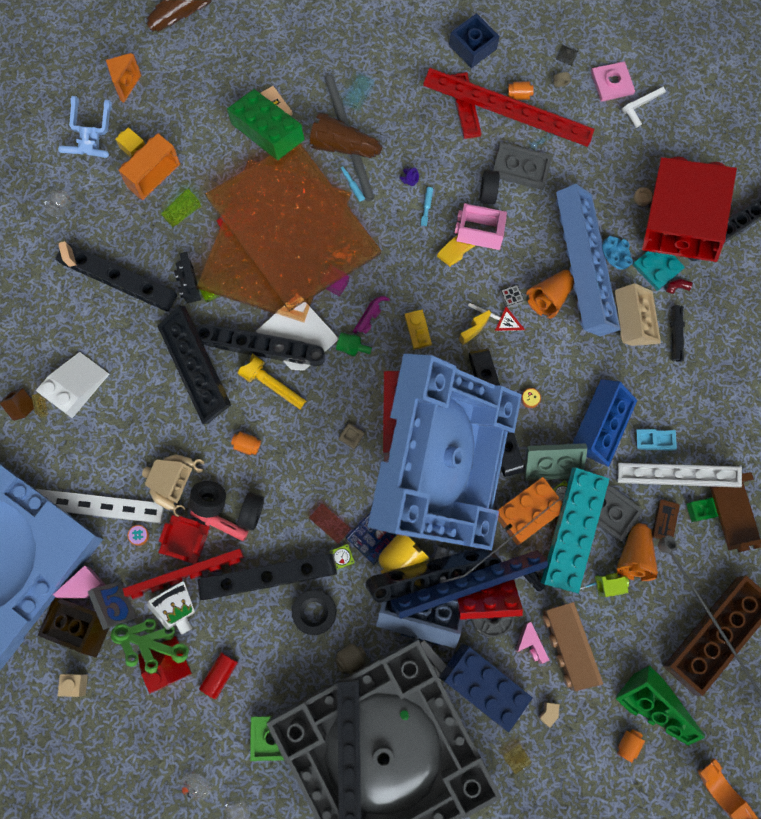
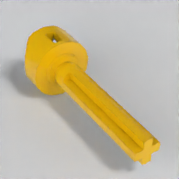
[237,354,307,409]

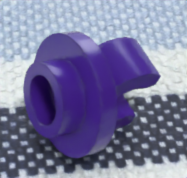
[400,167,419,186]

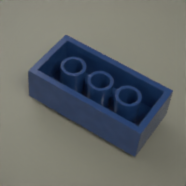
[439,643,533,732]

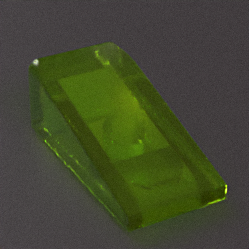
[161,188,201,228]

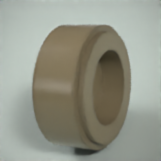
[553,72,571,87]

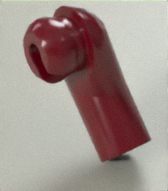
[665,278,693,294]

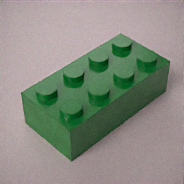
[227,89,305,161]

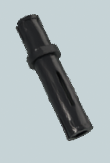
[670,305,685,362]

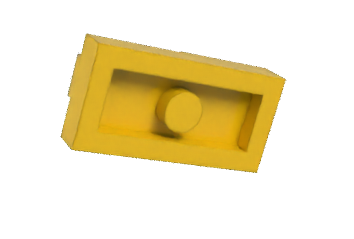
[404,309,432,350]

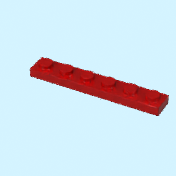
[123,549,245,600]

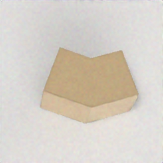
[538,702,560,728]

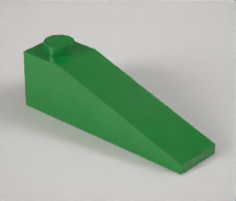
[616,665,705,746]

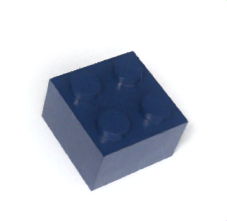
[449,13,500,69]

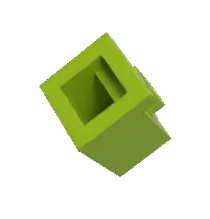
[595,573,629,597]

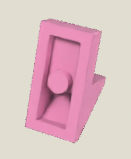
[515,622,549,664]

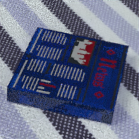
[346,512,397,565]

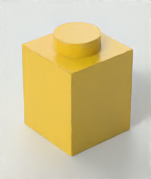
[116,127,145,158]

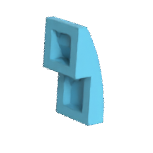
[636,429,677,451]

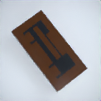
[652,499,680,540]

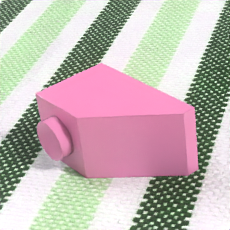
[53,566,106,599]

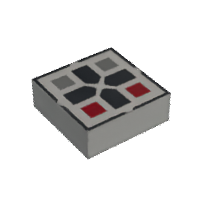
[500,284,525,308]

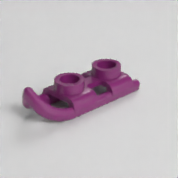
[352,295,390,334]

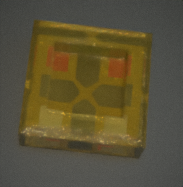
[32,394,48,418]
[502,744,532,775]

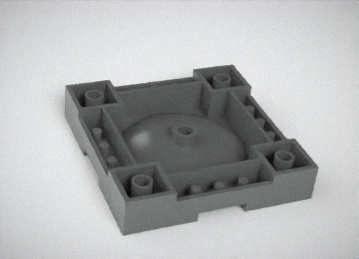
[266,637,502,819]

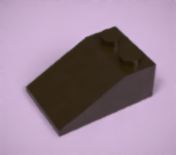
[37,597,109,658]

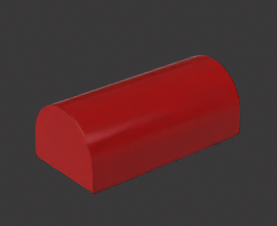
[199,652,239,699]

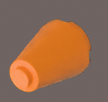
[527,270,575,319]
[617,523,658,581]

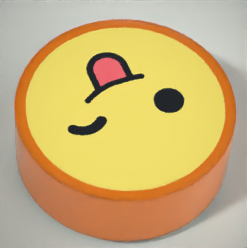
[521,388,541,408]

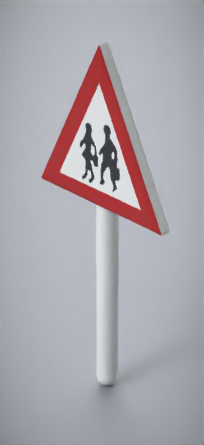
[468,303,525,331]

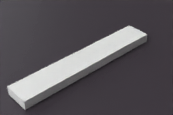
[618,463,742,487]

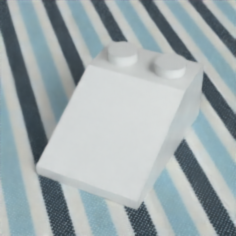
[36,352,109,418]

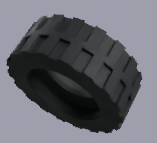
[292,589,337,635]

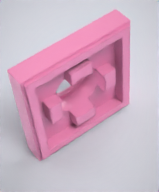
[591,62,635,101]

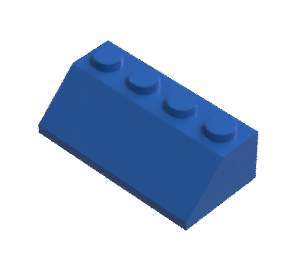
[573,379,637,467]

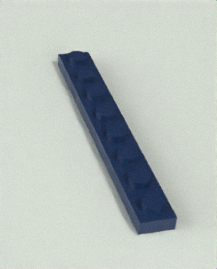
[391,550,548,619]

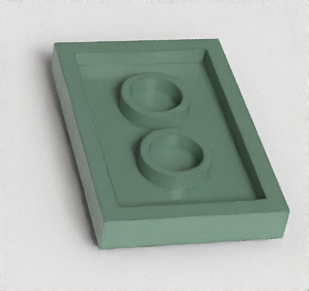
[524,443,588,481]

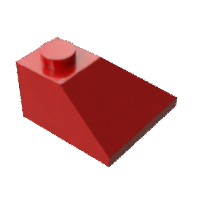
[138,636,192,694]

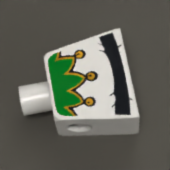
[147,581,195,635]

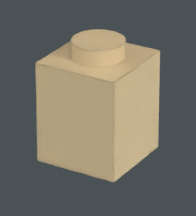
[58,674,88,697]

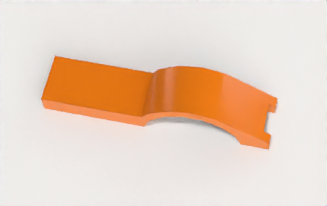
[698,758,758,819]

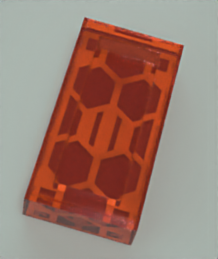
[309,504,351,544]

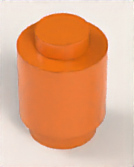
[508,81,534,100]
[231,431,261,455]
[617,729,645,763]

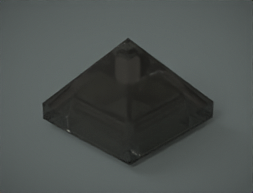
[556,45,578,66]

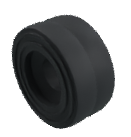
[480,170,500,205]
[189,481,226,518]
[238,492,264,530]

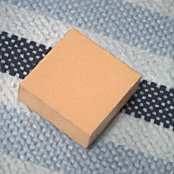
[59,241,76,267]

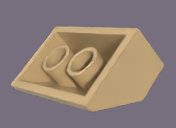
[614,283,661,346]

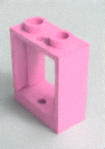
[455,203,507,250]

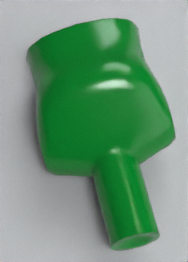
[336,332,372,357]

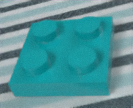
[633,251,685,291]

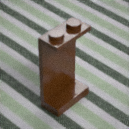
[710,472,761,553]

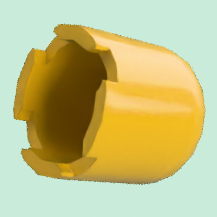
[379,534,430,573]

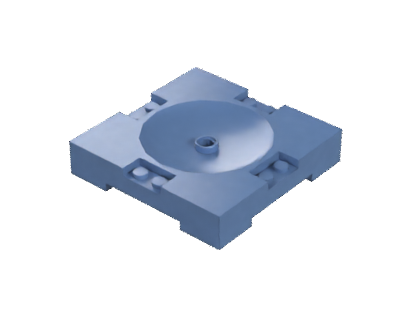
[368,353,522,550]
[0,462,103,670]

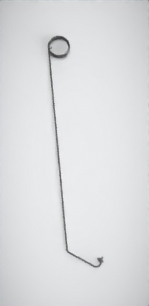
[440,471,592,583]

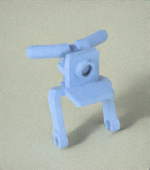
[58,96,112,158]

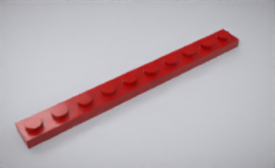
[423,68,595,147]

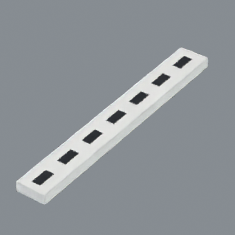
[36,489,164,524]

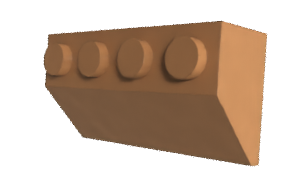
[542,602,603,691]

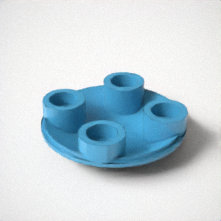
[602,236,633,270]

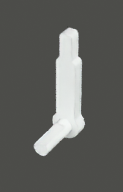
[621,87,666,128]

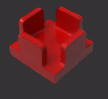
[158,515,210,564]

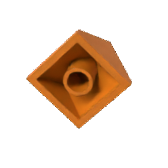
[106,53,141,103]

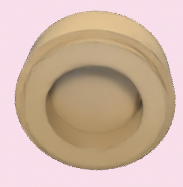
[634,187,653,206]

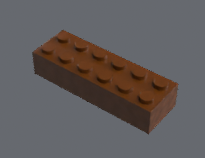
[663,575,761,696]

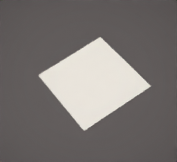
[256,294,339,370]

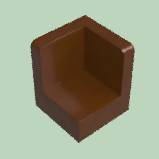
[0,388,36,421]

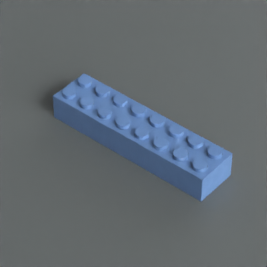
[556,184,621,336]

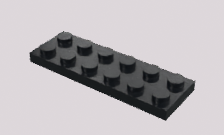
[157,306,231,424]

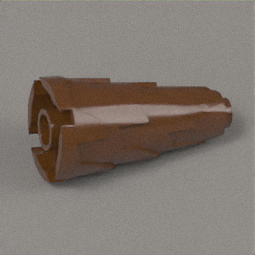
[146,0,212,32]
[310,113,382,158]

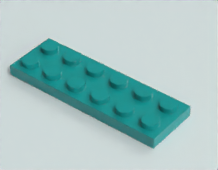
[541,467,610,594]

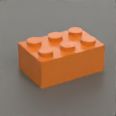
[119,133,180,201]
[497,477,563,545]

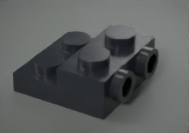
[174,252,201,304]

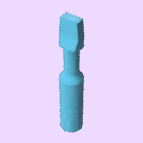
[341,166,365,202]
[421,187,433,226]

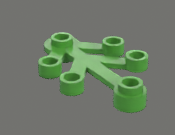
[111,619,189,673]

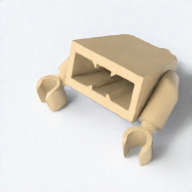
[142,454,205,517]

